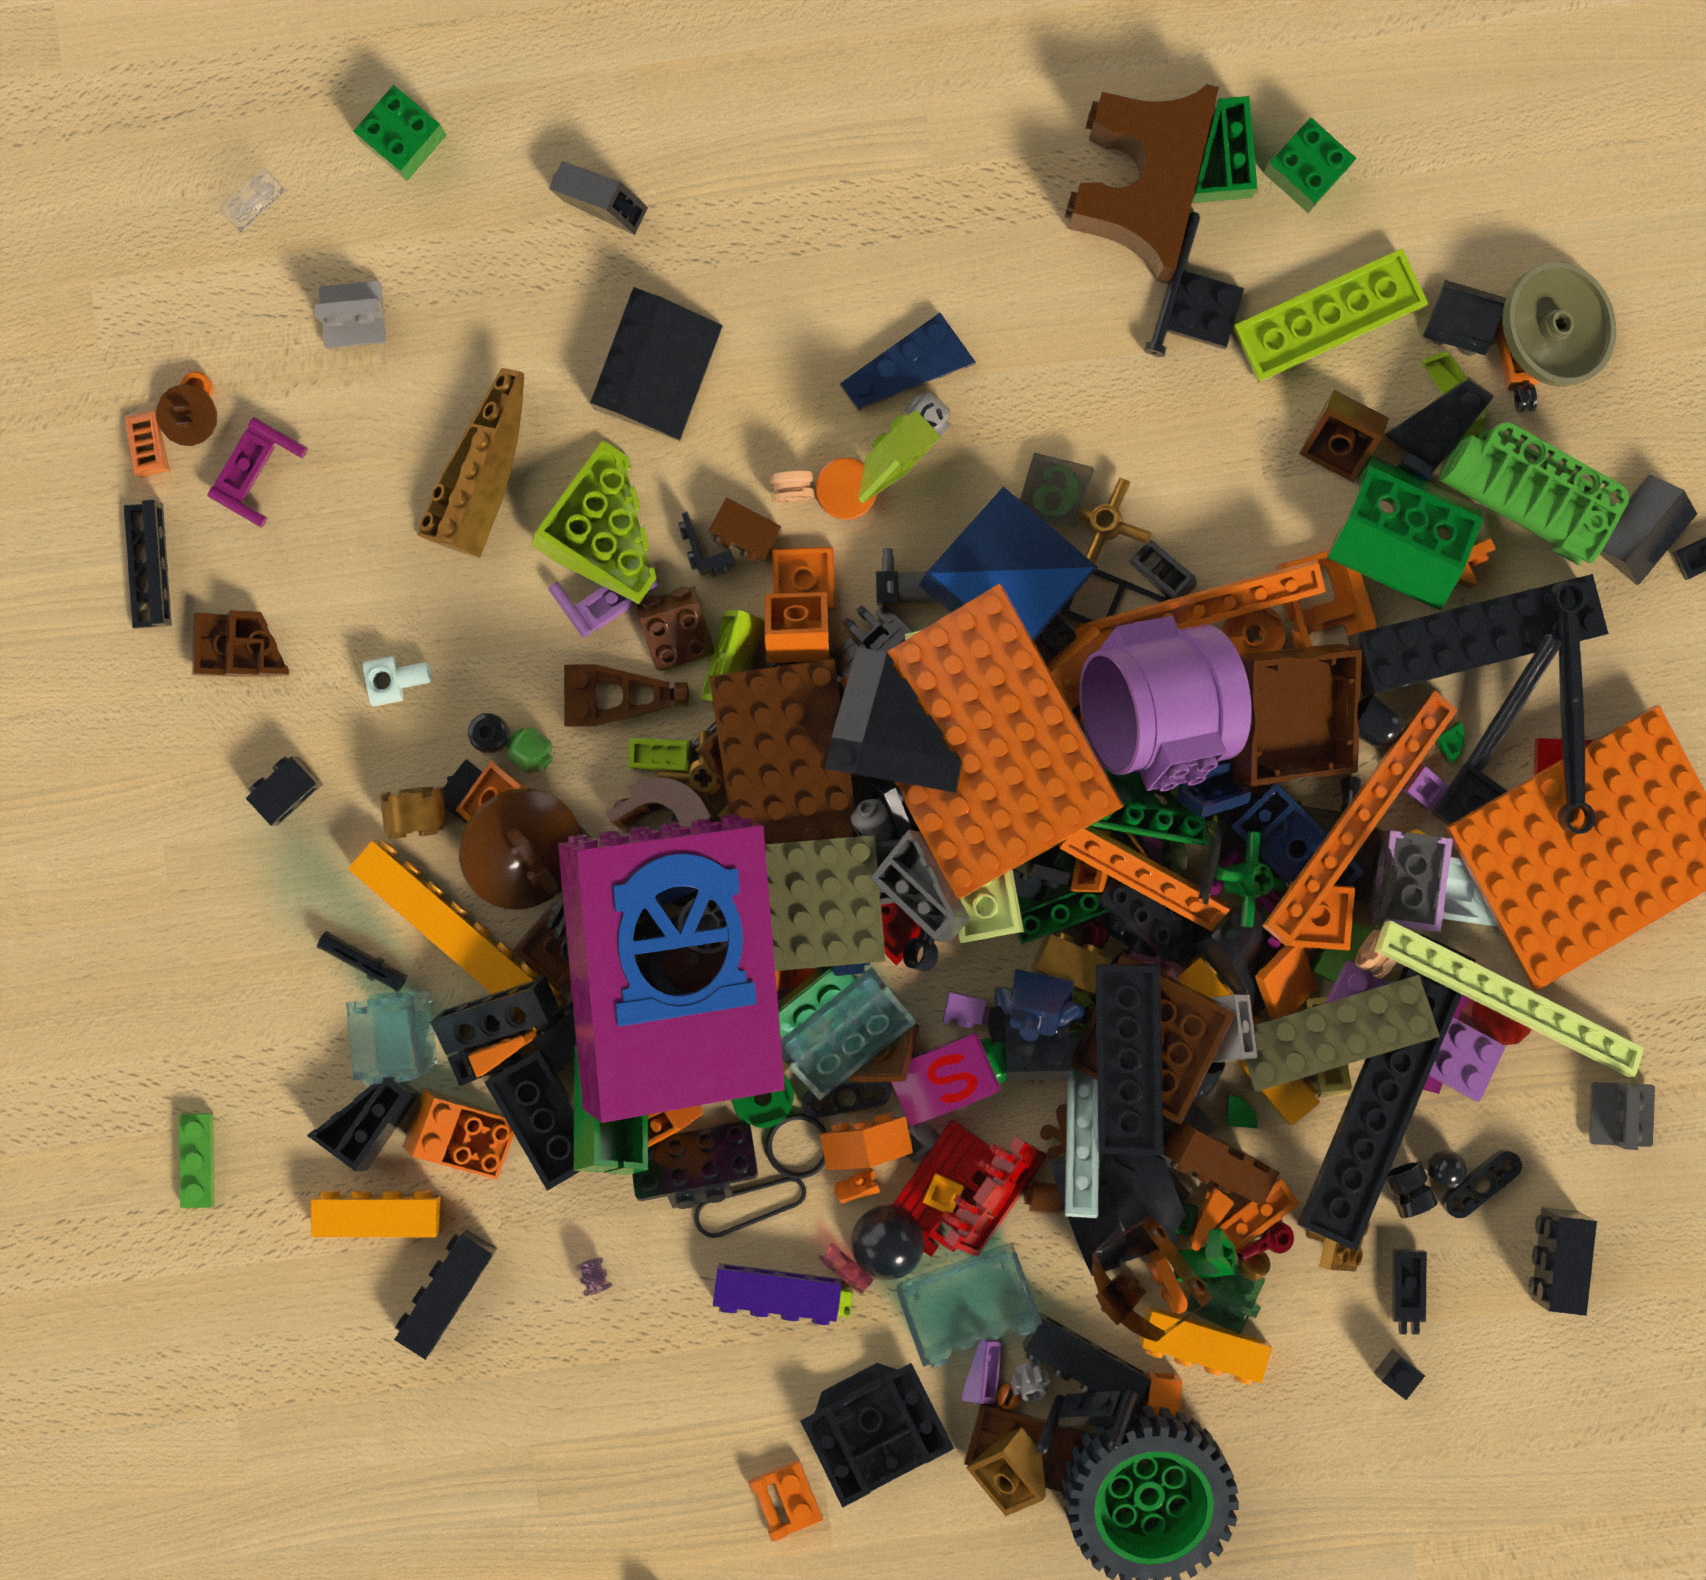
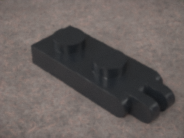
[1392,1249,1427,1335]

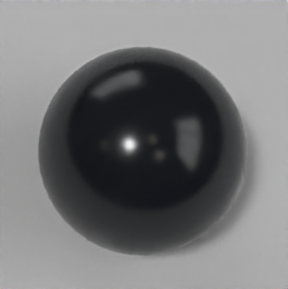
[851,1205,925,1280]

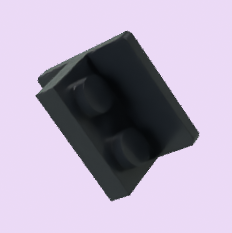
[1013,844,1073,901]

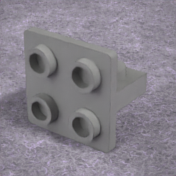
[314,281,387,349]

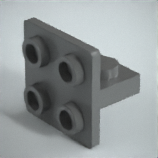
[1589,1082,1655,1150]

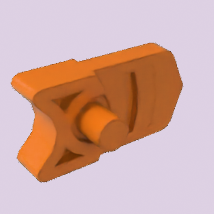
[834,1168,880,1204]

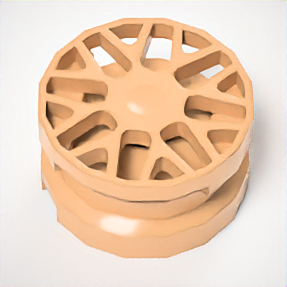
[770,471,814,503]
[1355,929,1396,979]

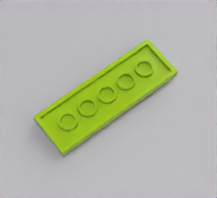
[1233,248,1428,383]

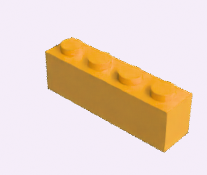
[311,1190,441,1237]
[1138,1306,1272,1385]

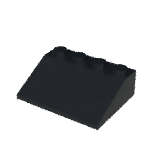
[590,287,723,441]

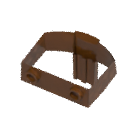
[1092,1215,1213,1342]

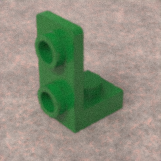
[1174,1229,1235,1281]

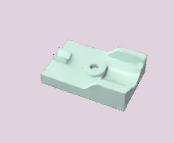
[1442,857,1498,927]

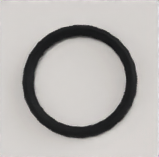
[766,1113,827,1179]

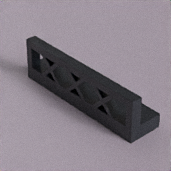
[124,500,172,629]

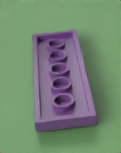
[1325,961,1506,1102]

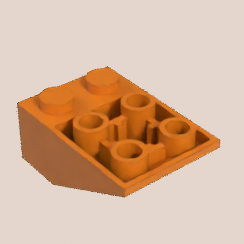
[402,1088,514,1180]

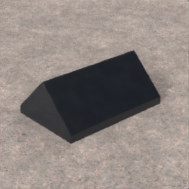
[1599,475,1697,585]

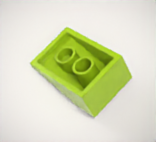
[858,410,941,504]

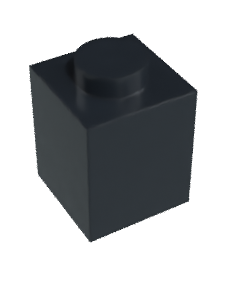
[1374,1349,1425,1400]

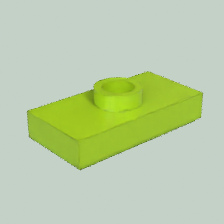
[628,738,692,771]

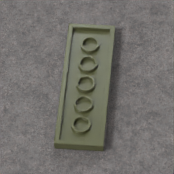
[1245,975,1440,1092]

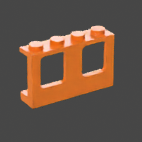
[1275,550,1378,648]

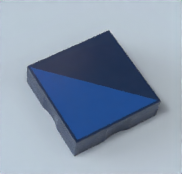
[919,486,1098,642]

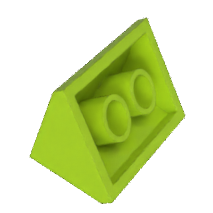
[700,610,765,703]

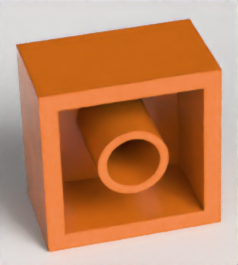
[765,592,829,663]

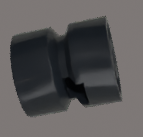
[1385,1161,1438,1218]

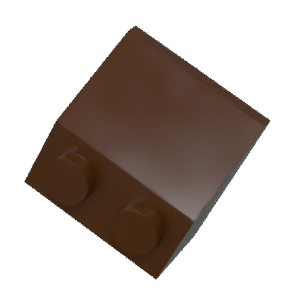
[1299,390,1389,482]

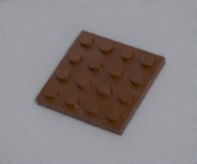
[1071,953,1237,1124]

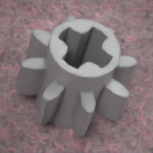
[1011,1362,1051,1402]

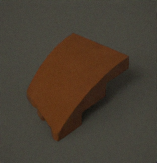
[192,610,289,677]

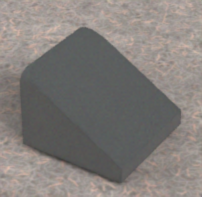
[906,1121,940,1164]

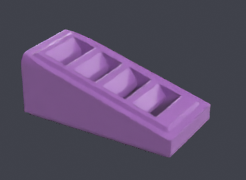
[961,1339,1002,1404]

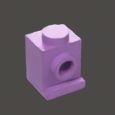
[942,991,991,1029]

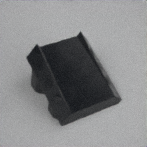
[1423,280,1506,356]

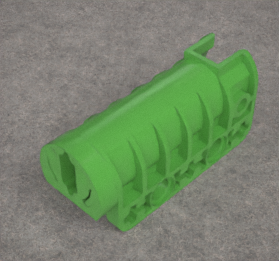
[1439,422,1629,566]

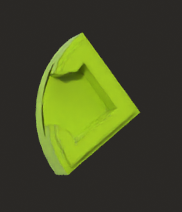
[837,1285,853,1318]

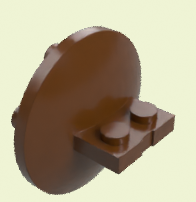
[459,788,582,910]

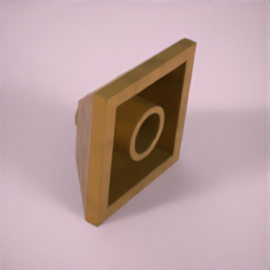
[966,1427,1046,1516]

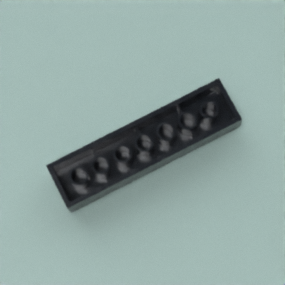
[1347,574,1609,697]

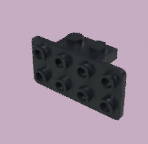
[1098,876,1209,974]
[632,1121,758,1209]

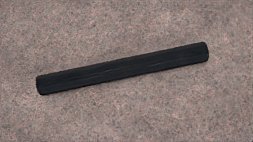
[1467,634,1562,771]

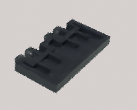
[800,605,912,703]

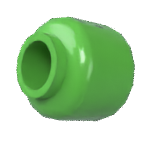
[506,727,553,773]

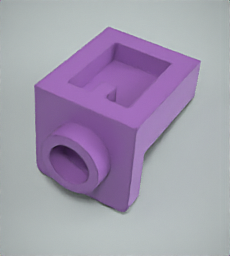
[1401,764,1449,811]

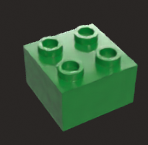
[353,84,446,181]
[1263,117,1357,213]

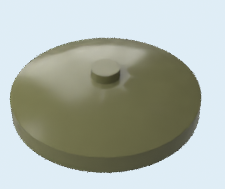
[1503,262,1616,387]

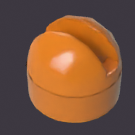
[997,1383,1021,1410]

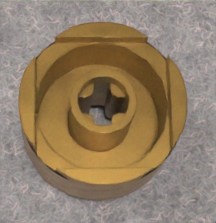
[380,786,447,839]

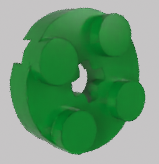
[732,1073,794,1128]

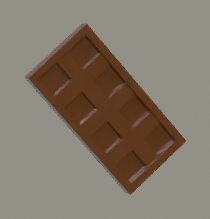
[964,1404,1096,1492]

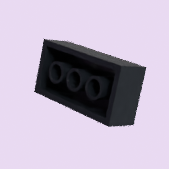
[484,1049,580,1191]

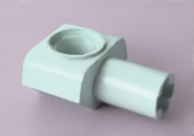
[363,655,432,707]

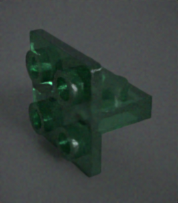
[1186,1264,1265,1334]

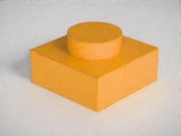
[923,1172,964,1213]

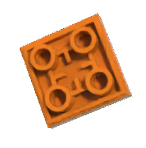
[1255,946,1318,1020]

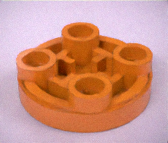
[816,457,877,520]

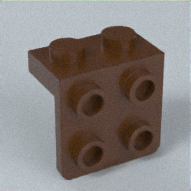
[637,586,714,671]

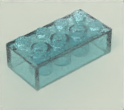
[781,967,917,1100]

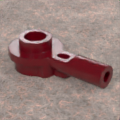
[1236,1222,1294,1261]

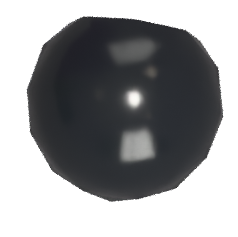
[1427,1150,1467,1189]

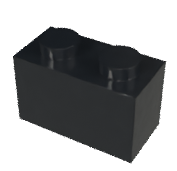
[245,756,323,826]

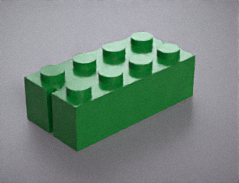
[574,1045,648,1175]

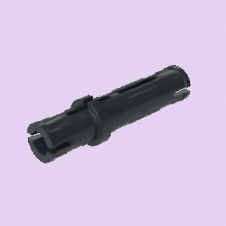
[317,931,408,992]

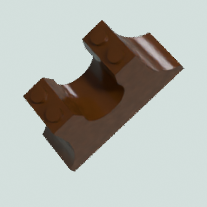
[1064,84,1219,284]

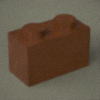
[709,497,782,563]

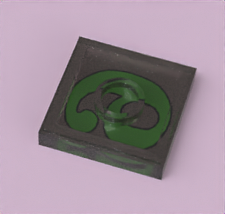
[1020,453,1094,528]

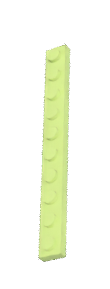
[1374,921,1644,1077]

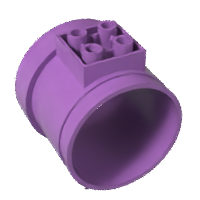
[1079,616,1252,791]

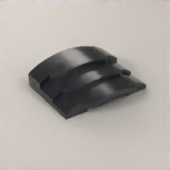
[1049,1154,1186,1276]
[800,1363,954,1508]

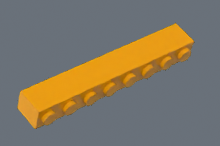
[348,840,564,1032]

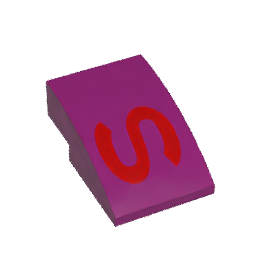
[891,1032,1001,1126]

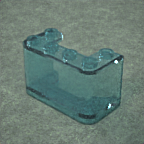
[346,989,437,1085]
[896,1243,1042,1368]

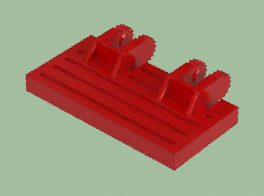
[891,1119,996,1257]
[942,1136,1047,1257]

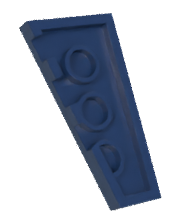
[840,313,976,410]

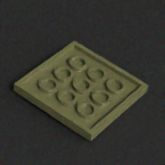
[765,835,886,971]

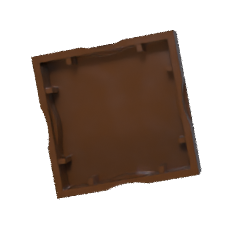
[1231,644,1362,786]

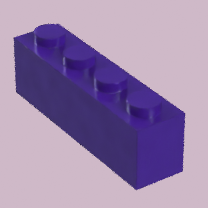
[713,1263,842,1325]

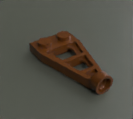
[564,664,689,727]

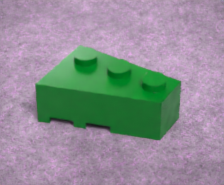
[1192,96,1258,203]

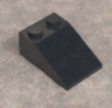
[1194,903,1282,1017]

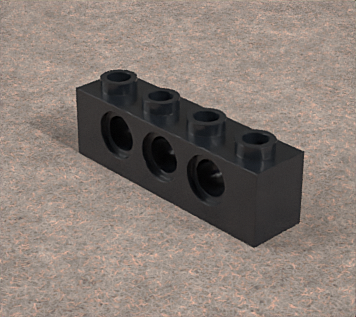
[430,977,561,1055]

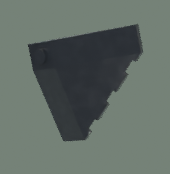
[826,647,963,793]

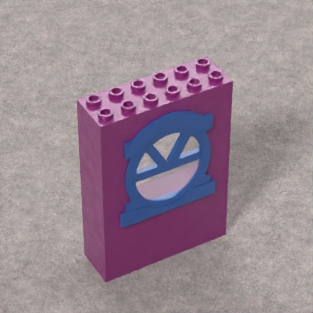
[558,815,785,1123]

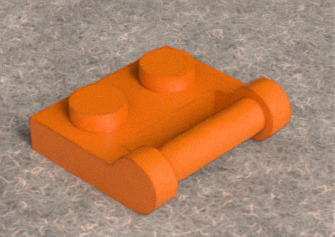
[1146,1249,1188,1314]
[748,1459,823,1542]

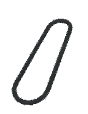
[694,1177,806,1238]

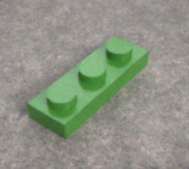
[179,1113,214,1208]

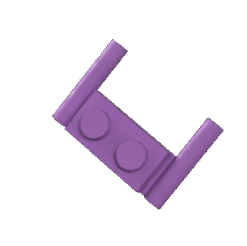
[548,581,659,638]

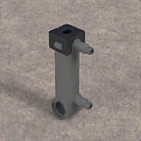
[876,548,939,605]

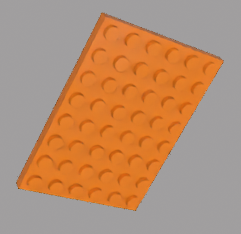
[840,584,1124,899]
[1445,705,1706,991]

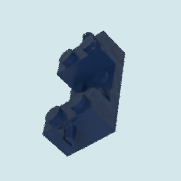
[1227,782,1364,905]

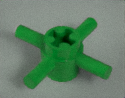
[1214,832,1286,927]

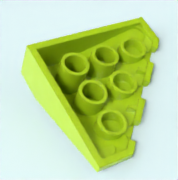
[531,440,657,604]

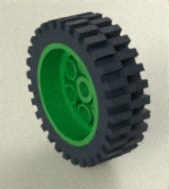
[1061,1406,1239,1580]

